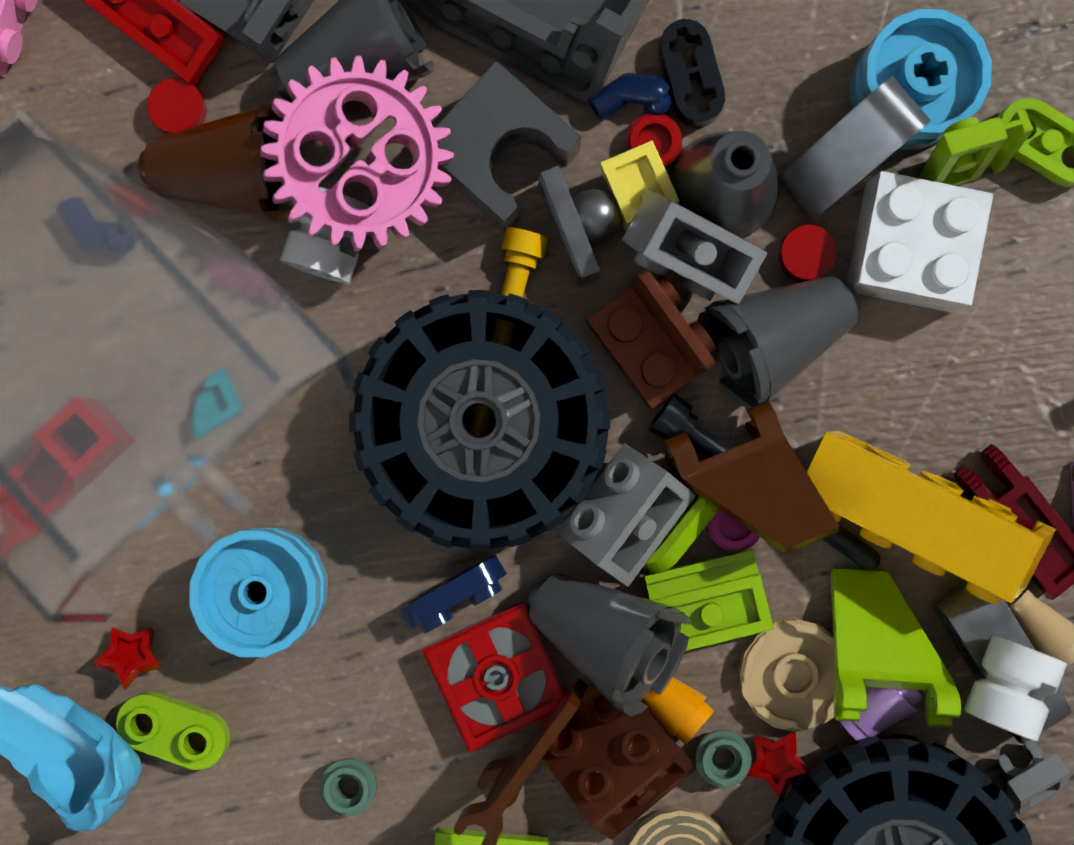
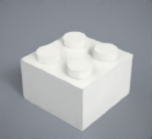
[846,171,994,313]

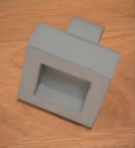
[999,740,1071,815]

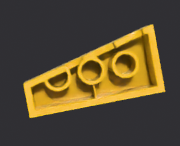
[807,431,1056,605]

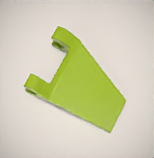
[830,568,961,728]

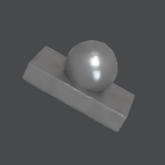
[538,165,622,285]

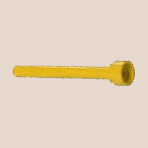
[467,227,549,438]

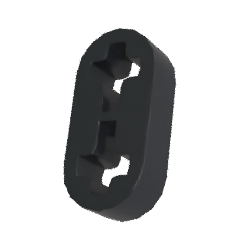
[659,19,725,128]

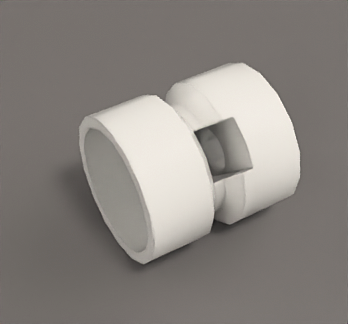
[279,187,370,284]
[963,634,1068,741]

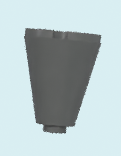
[271,0,434,103]
[670,131,779,238]
[697,276,861,409]
[528,574,690,716]

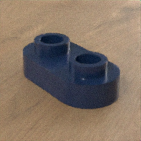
[398,554,507,634]

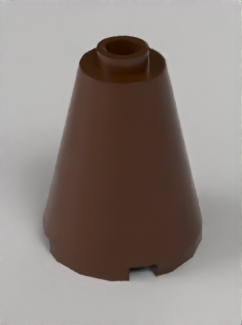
[138,104,303,220]

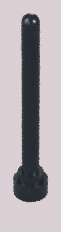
[648,393,881,571]

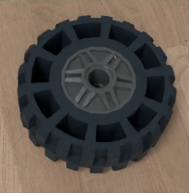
[349,290,610,551]
[764,734,1033,845]

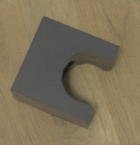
[435,60,581,232]

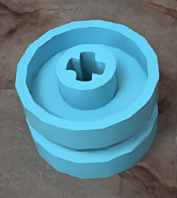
[849,9,992,151]
[190,527,328,657]

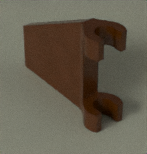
[664,401,839,554]
[454,678,588,845]

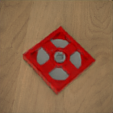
[422,601,567,753]

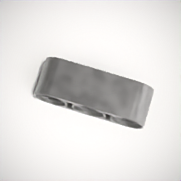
[778,76,931,221]
[933,584,1071,744]

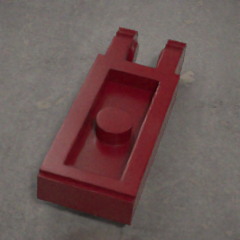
[953,444,1074,600]

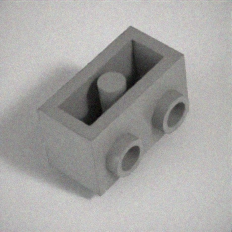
[622,189,767,304]
[557,443,696,587]

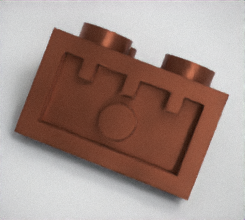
[585,268,717,410]
[542,685,697,840]

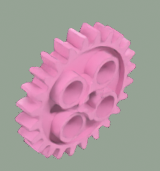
[260,56,454,251]

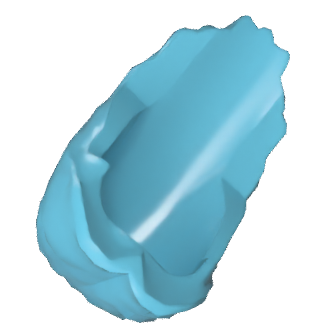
[0,684,142,832]

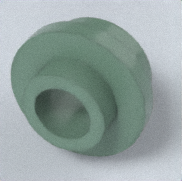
[694,729,752,787]
[320,758,377,816]

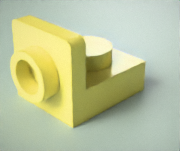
[600,140,680,233]

